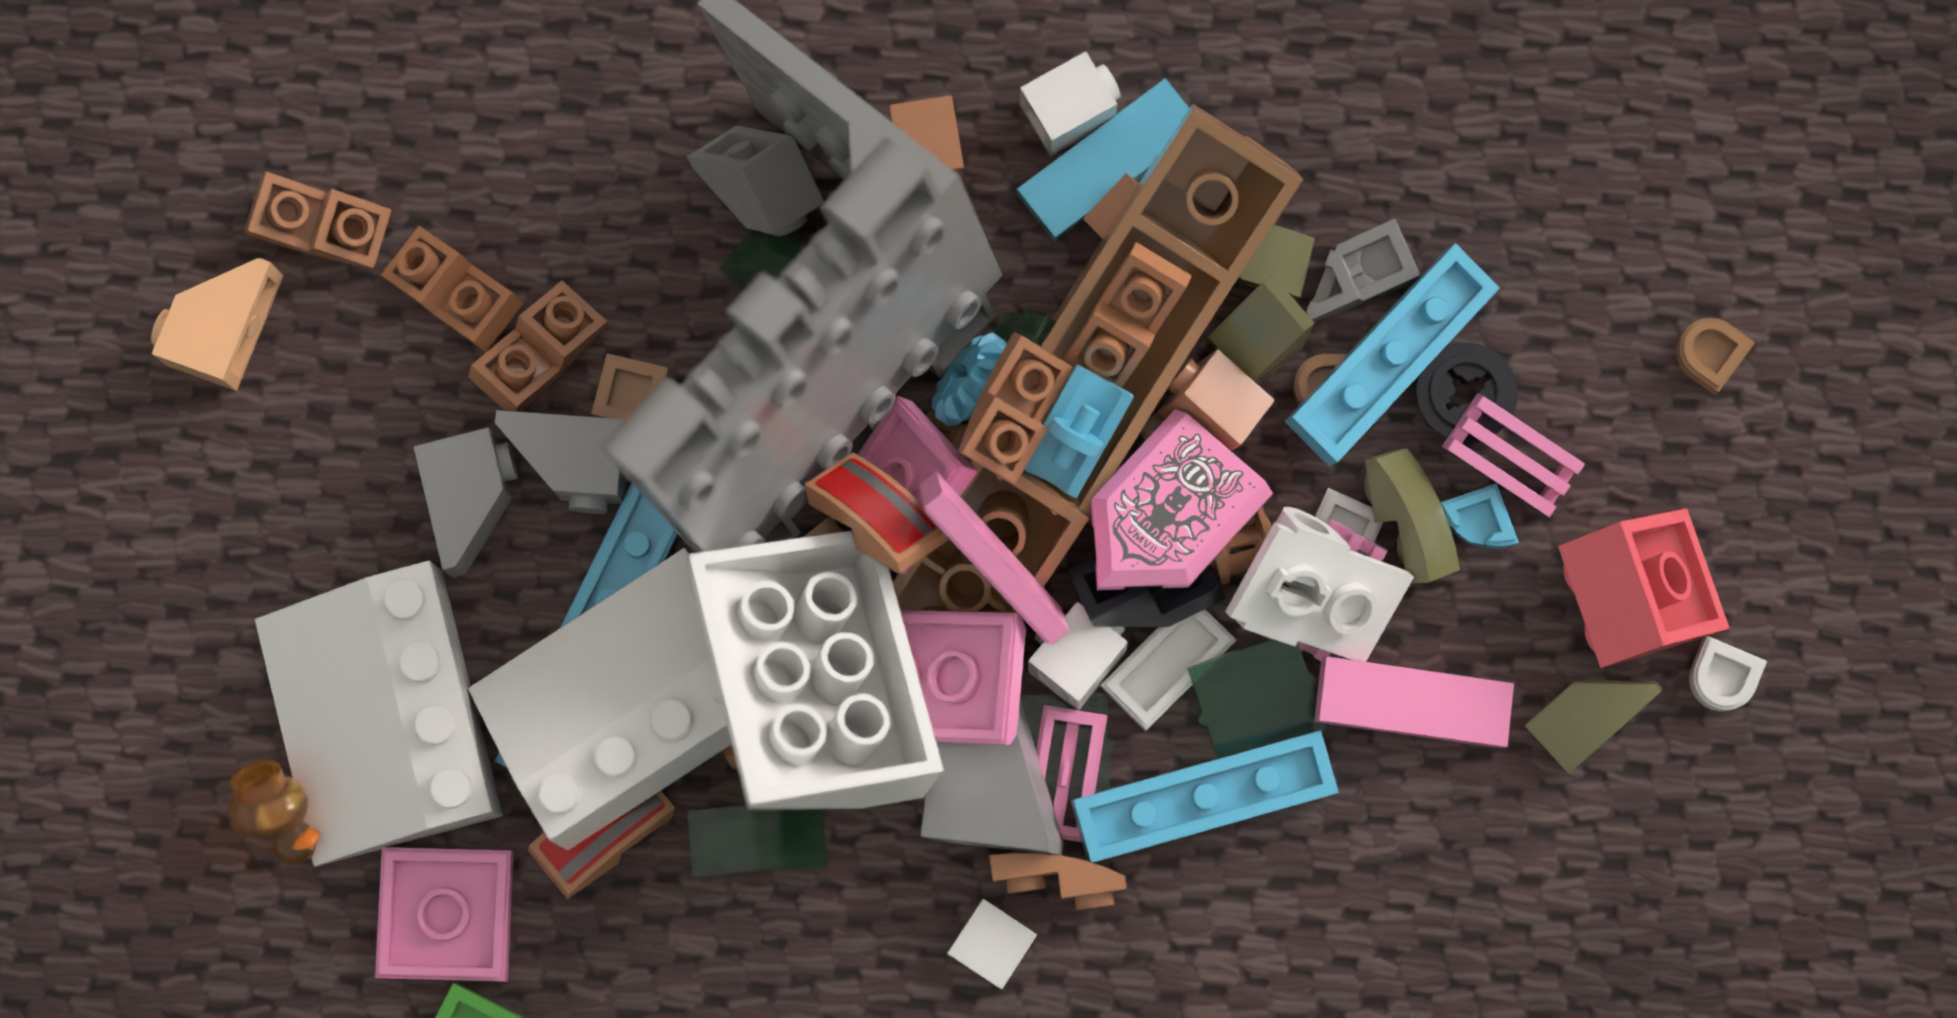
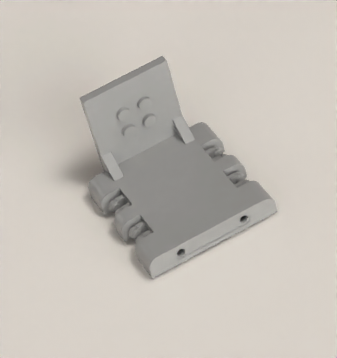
[601,0,1002,553]

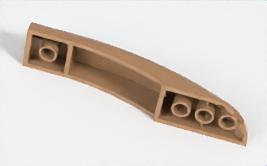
[891,104,1303,613]

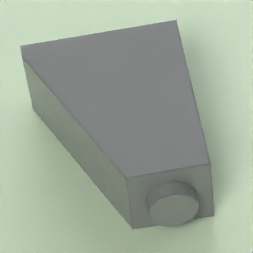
[920,697,1064,856]

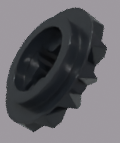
[1415,343,1518,444]

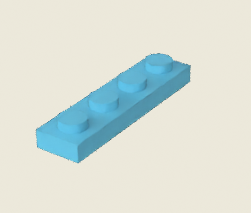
[1284,243,1499,466]
[1071,730,1339,863]

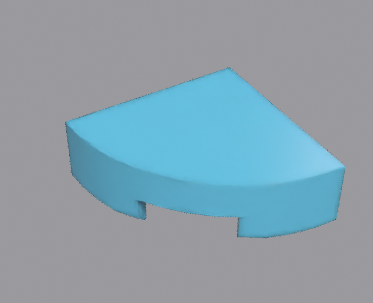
[1441,483,1519,549]

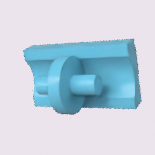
[1024,364,1133,498]

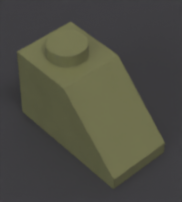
[1204,274,1315,385]

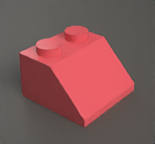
[1558,508,1730,668]

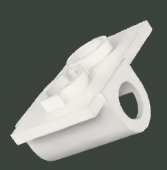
[1225,507,1414,662]

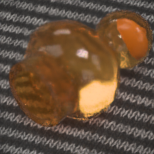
[227,760,320,865]

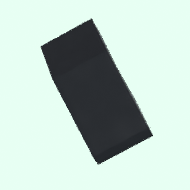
[1068,557,1227,627]

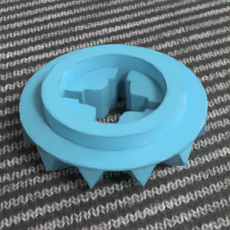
[931,332,1007,426]

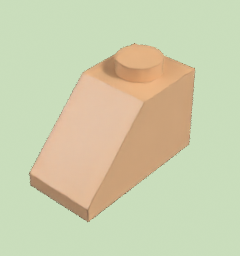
[151,258,283,391]

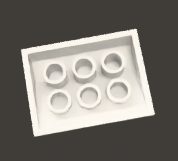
[686,531,944,809]
[468,548,732,850]
[255,560,503,867]

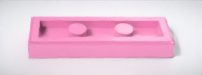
[919,471,1069,645]
[1314,656,1514,748]

